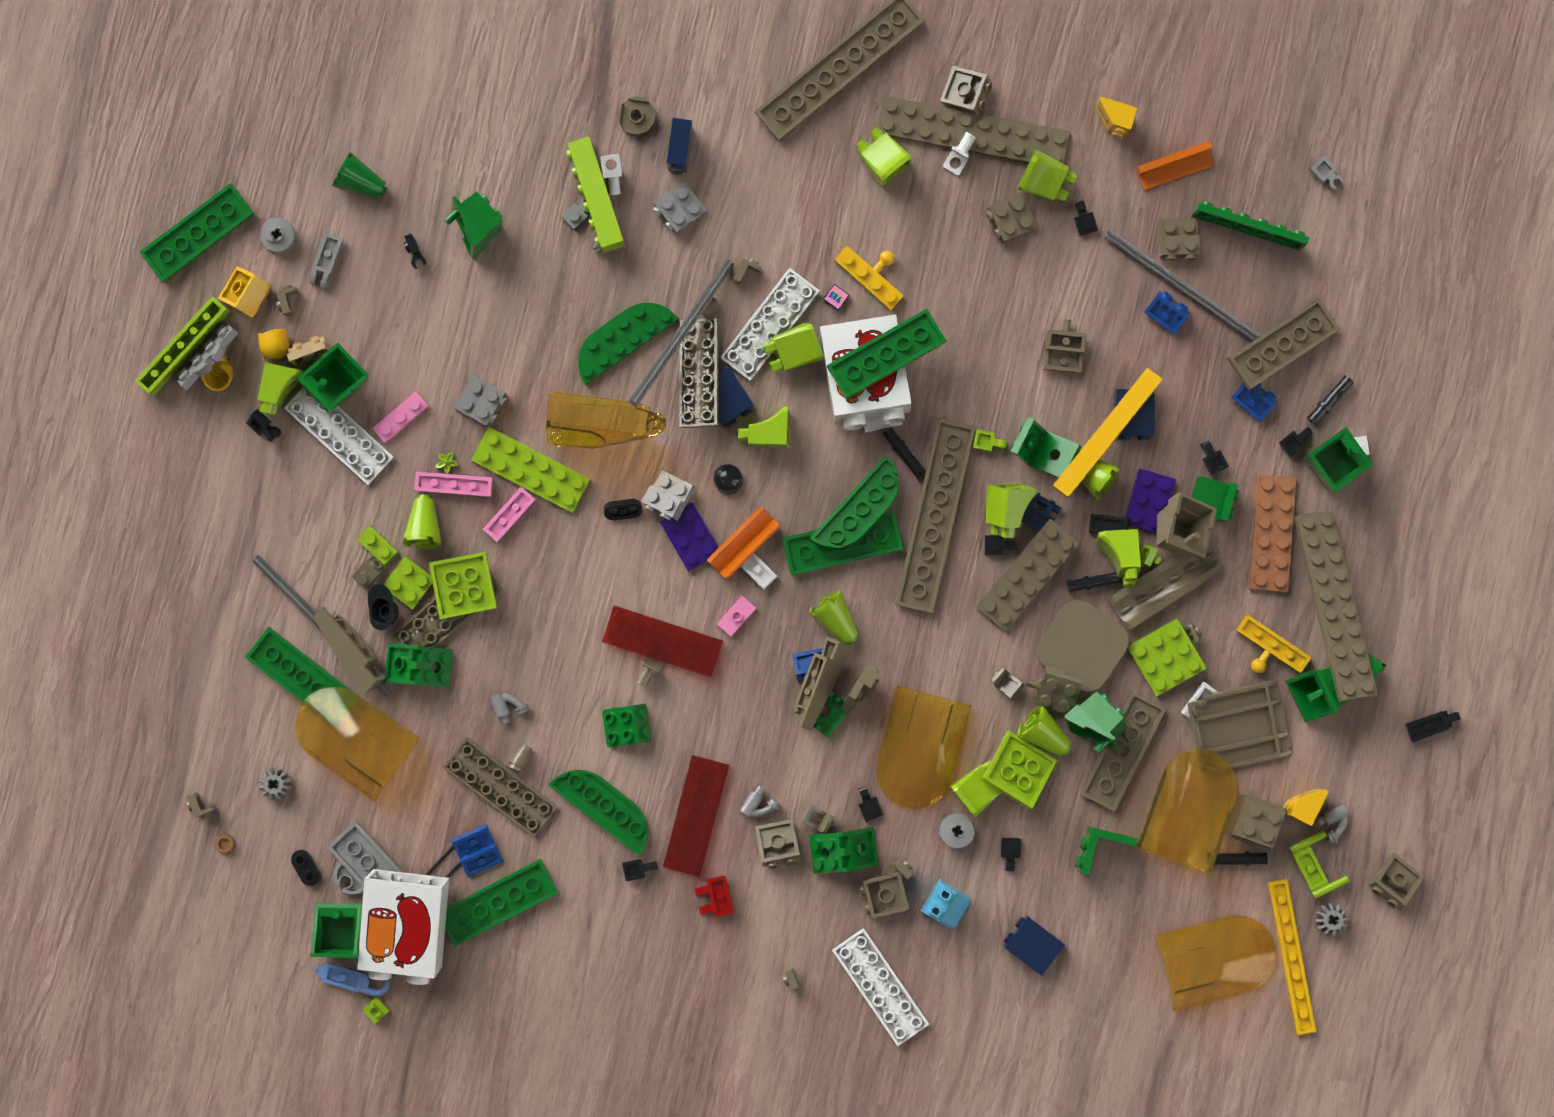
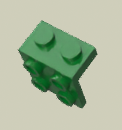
[1191,476,1239,523]
[602,704,651,748]

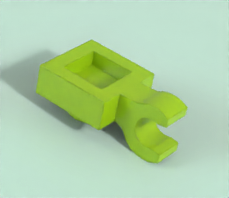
[973,429,1007,452]

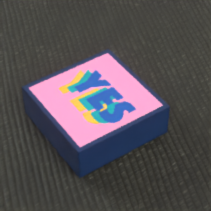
[823,284,850,311]

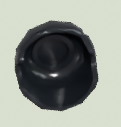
[713,464,743,495]

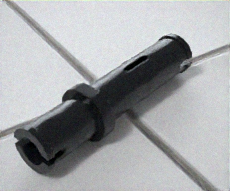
[1307,375,1354,426]
[882,427,926,479]
[1067,572,1123,593]
[1208,851,1268,866]

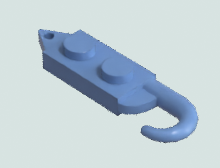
[313,962,389,997]

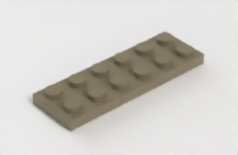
[1227,298,1340,391]
[976,519,1080,632]
[1080,691,1167,812]

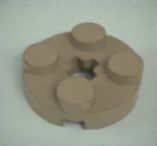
[617,96,656,136]

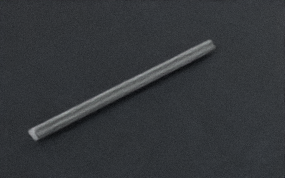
[1105,229,1262,341]
[629,259,735,407]
[252,555,393,697]

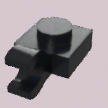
[1074,200,1098,237]
[404,233,427,269]
[246,409,282,442]
[1278,427,1313,458]
[1200,441,1229,476]
[985,535,1018,555]
[858,786,883,822]
[1000,838,1021,871]
[622,858,658,882]

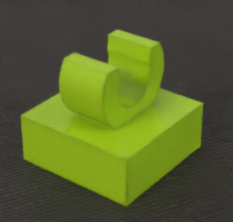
[1140,544,1162,566]
[362,997,390,1024]

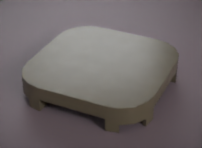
[1036,600,1129,692]

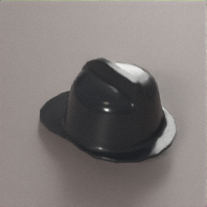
[368,584,399,630]

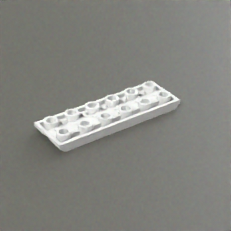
[720,268,820,381]
[284,387,394,485]
[832,928,929,1046]

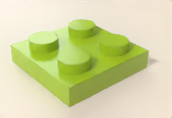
[383,556,433,610]

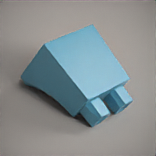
[920,878,970,928]

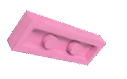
[372,392,429,443]
[483,487,536,542]

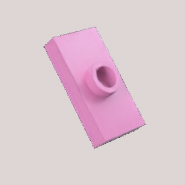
[717,596,756,636]

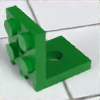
[1011,417,1082,478]
[384,643,453,688]
[1075,826,1138,875]
[809,827,879,874]

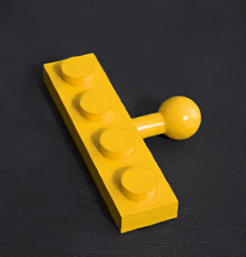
[834,246,904,311]
[1236,614,1311,674]

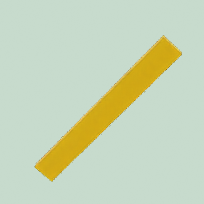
[1053,368,1163,498]
[1267,879,1317,1036]

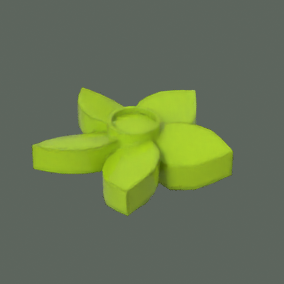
[436,452,458,474]

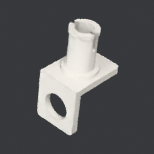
[943,132,976,175]
[601,154,622,195]

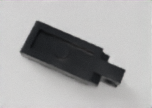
[1405,710,1461,742]

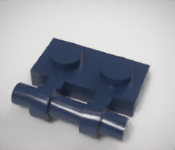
[1021,492,1062,532]

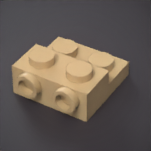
[287,335,330,366]

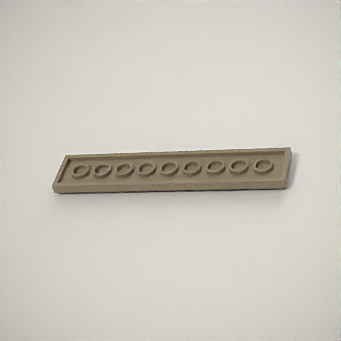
[755,0,925,141]
[877,96,1070,164]
[895,418,976,614]
[1294,511,1378,702]

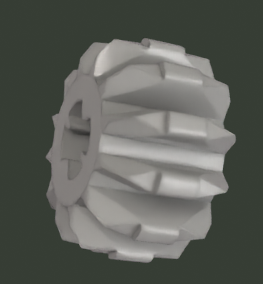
[258,768,292,800]
[1315,903,1349,936]

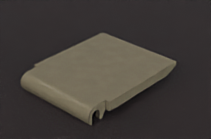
[1187,679,1292,772]

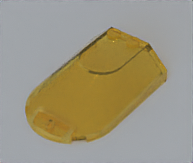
[546,391,666,449]
[876,686,972,809]
[295,687,420,802]
[1136,748,1238,874]
[1154,915,1277,1011]

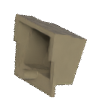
[1156,492,1217,560]
[1222,791,1286,852]

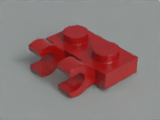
[694,875,734,917]

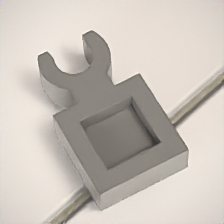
[1309,156,1344,191]
[561,196,588,230]

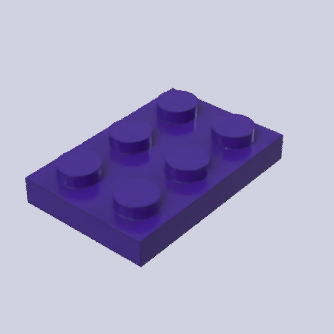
[1125,468,1176,534]
[660,503,718,572]

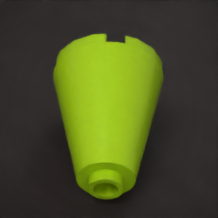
[1079,450,1121,500]
[403,495,441,549]
[809,590,858,645]
[1017,706,1071,756]

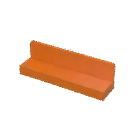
[1136,141,1215,190]
[707,506,781,580]

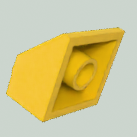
[1095,97,1137,138]
[218,266,272,318]
[1284,788,1329,826]

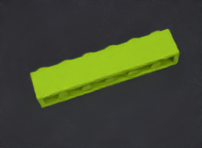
[566,136,625,253]
[135,296,231,396]

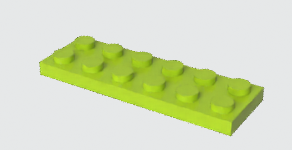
[471,427,591,513]

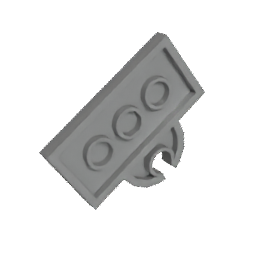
[176,322,238,391]
[327,820,404,895]

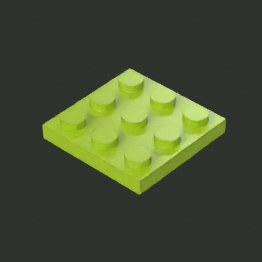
[429,551,497,620]
[1127,618,1207,697]
[981,730,1057,810]

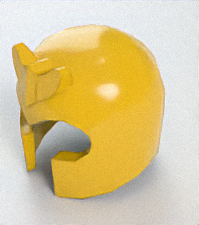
[258,329,290,361]
[202,355,234,391]

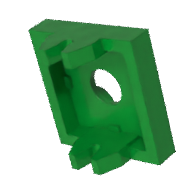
[798,692,851,738]

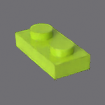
[357,526,398,566]

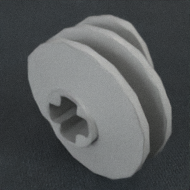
[261,217,296,254]
[939,813,975,848]

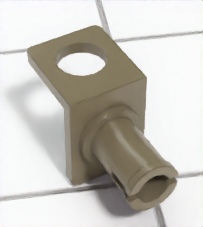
[636,645,669,688]

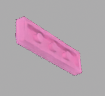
[414,471,493,497]

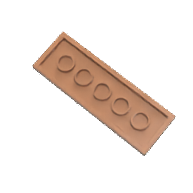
[1249,475,1296,592]

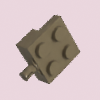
[1043,319,1086,374]
[1026,665,1083,714]

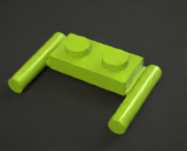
[1289,830,1350,899]

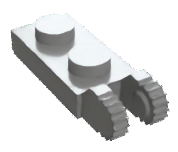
[309,233,344,289]

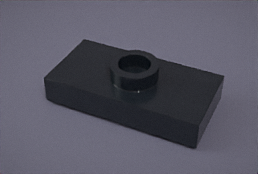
[1089,514,1130,534]

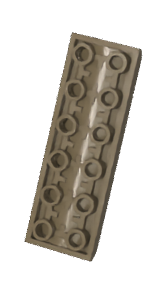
[679,318,719,428]
[1108,543,1225,631]
[391,575,503,648]
[443,737,558,838]

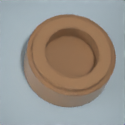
[214,834,235,853]

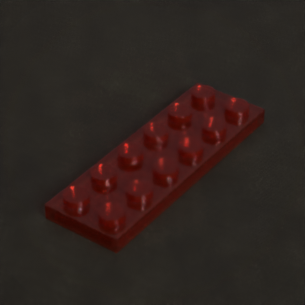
[602,605,723,678]
[663,755,729,877]

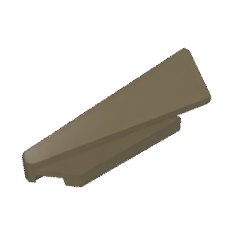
[313,607,386,694]
[794,636,853,730]

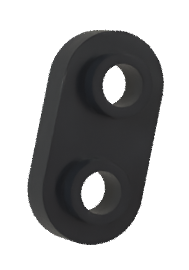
[604,499,642,521]
[291,850,321,886]

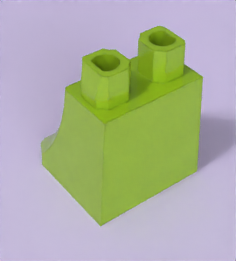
[856,127,913,187]
[1017,149,1077,201]
[762,323,824,372]
[257,362,305,415]
[738,406,790,448]
[986,483,1038,538]
[1096,529,1141,587]
[949,760,1001,818]

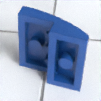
[451,824,503,877]

